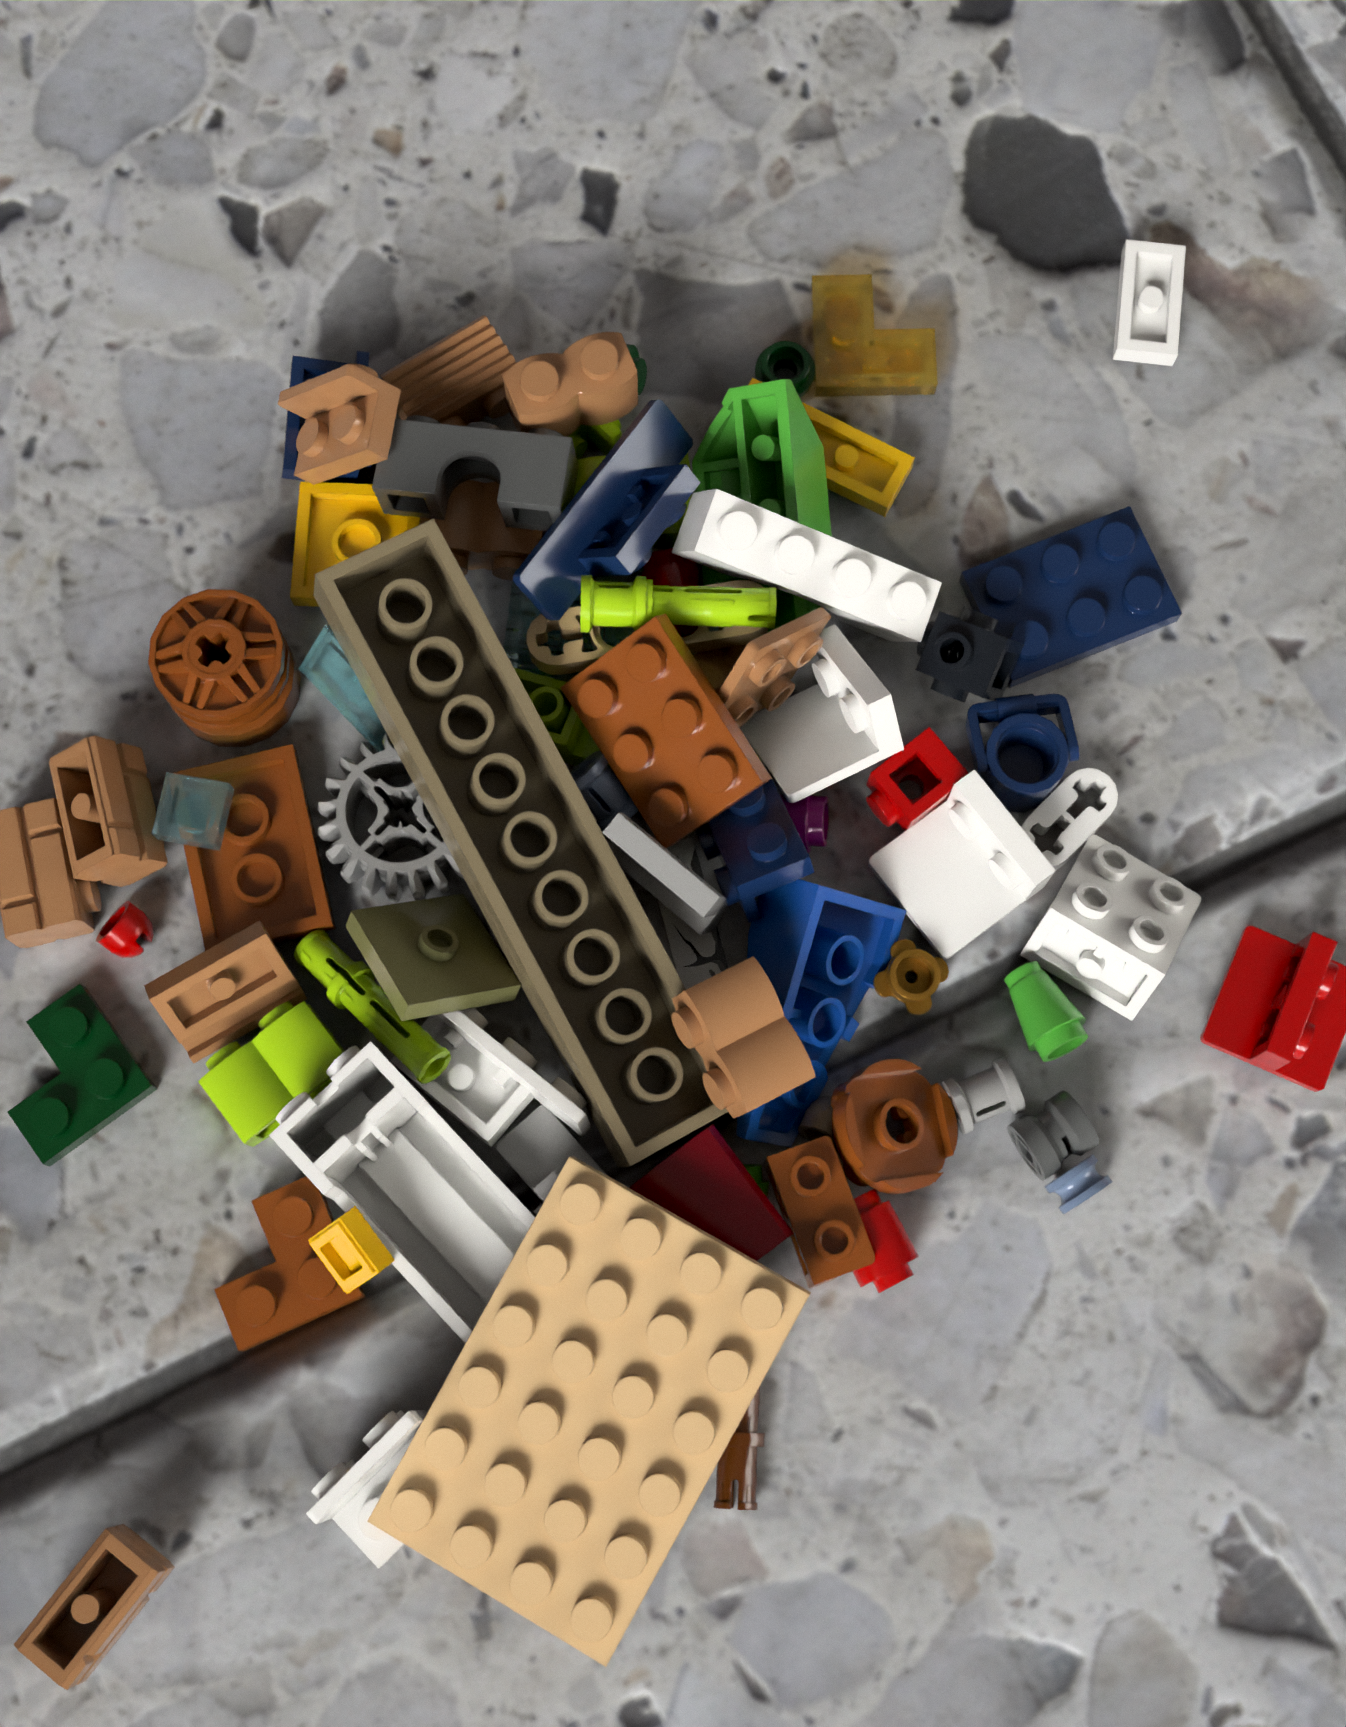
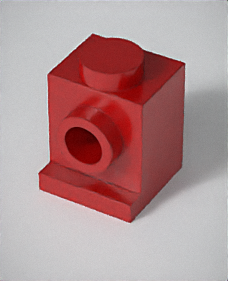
[866,727,969,831]

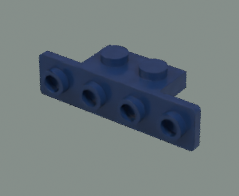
[513,399,701,621]

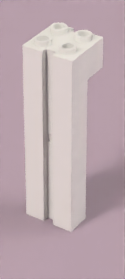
[269,1041,535,1344]

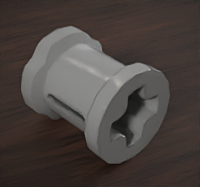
[941,1057,1026,1135]

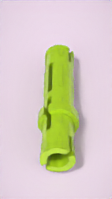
[294,929,451,1084]

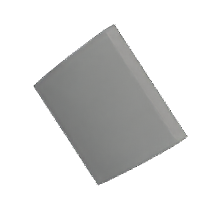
[602,812,727,935]

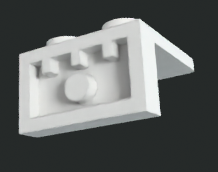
[740,624,904,803]
[868,769,1056,960]
[1020,834,1201,1021]
[306,1410,427,1569]

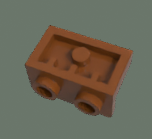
[764,1136,875,1289]

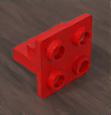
[1200,926,1346,1092]

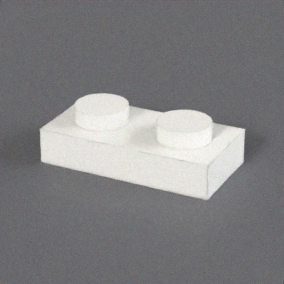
[1113,239,1186,366]

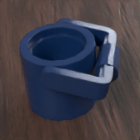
[966,693,1079,813]

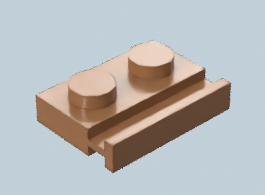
[144,920,307,1063]

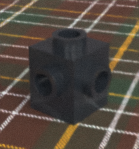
[915,607,1024,703]

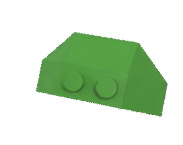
[692,379,832,633]

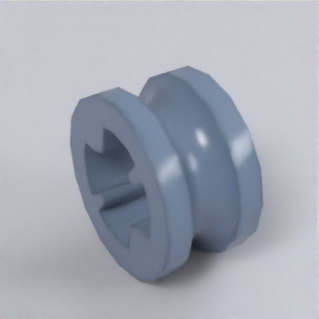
[1044,1154,1113,1214]

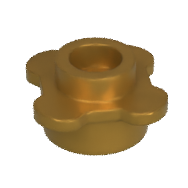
[873,939,949,1015]

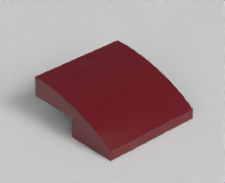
[629,1125,794,1261]

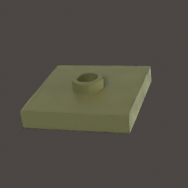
[345,893,522,1021]

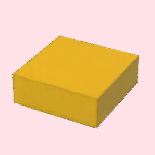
[308,1206,395,1294]

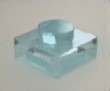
[152,772,234,851]

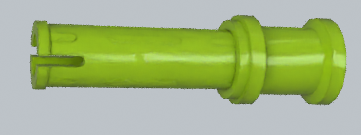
[580,575,776,633]

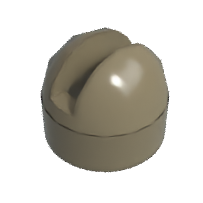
[798,1096,838,1152]

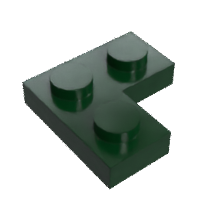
[7,984,157,1167]

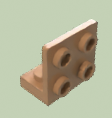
[693,607,831,728]

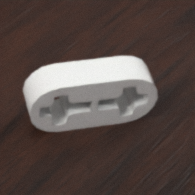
[1021,768,1118,870]

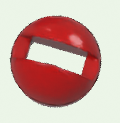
[96,901,154,958]

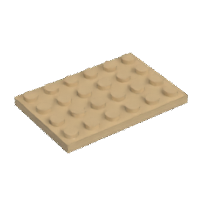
[367,1156,811,1667]

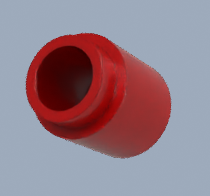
[852,1189,919,1293]

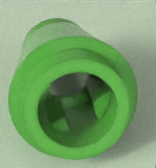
[1004,961,1088,1062]

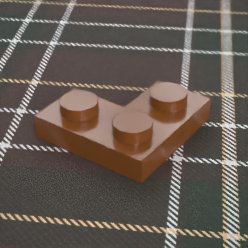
[214,1176,366,1352]

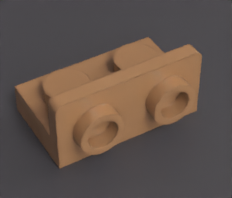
[278,363,401,485]

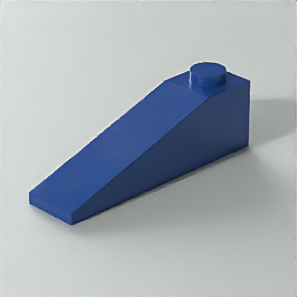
[736,879,906,1147]

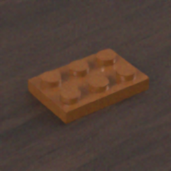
[560,614,772,849]
[169,744,336,951]

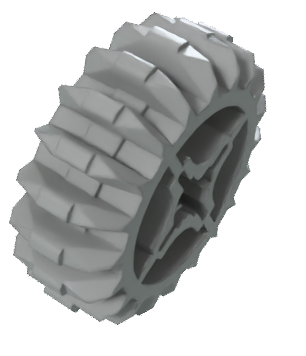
[317,733,464,903]

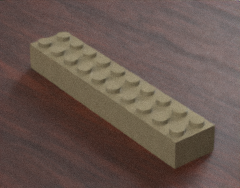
[313,518,728,1168]

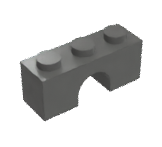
[372,415,579,531]

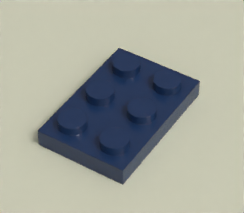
[959,506,1182,688]

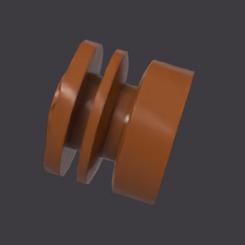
[148,589,301,747]

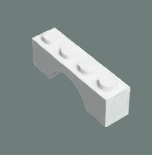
[672,489,942,642]

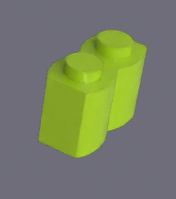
[198,1001,345,1147]

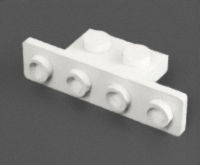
[390,1008,591,1147]

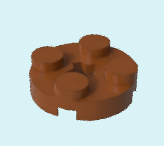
[831,1059,958,1194]

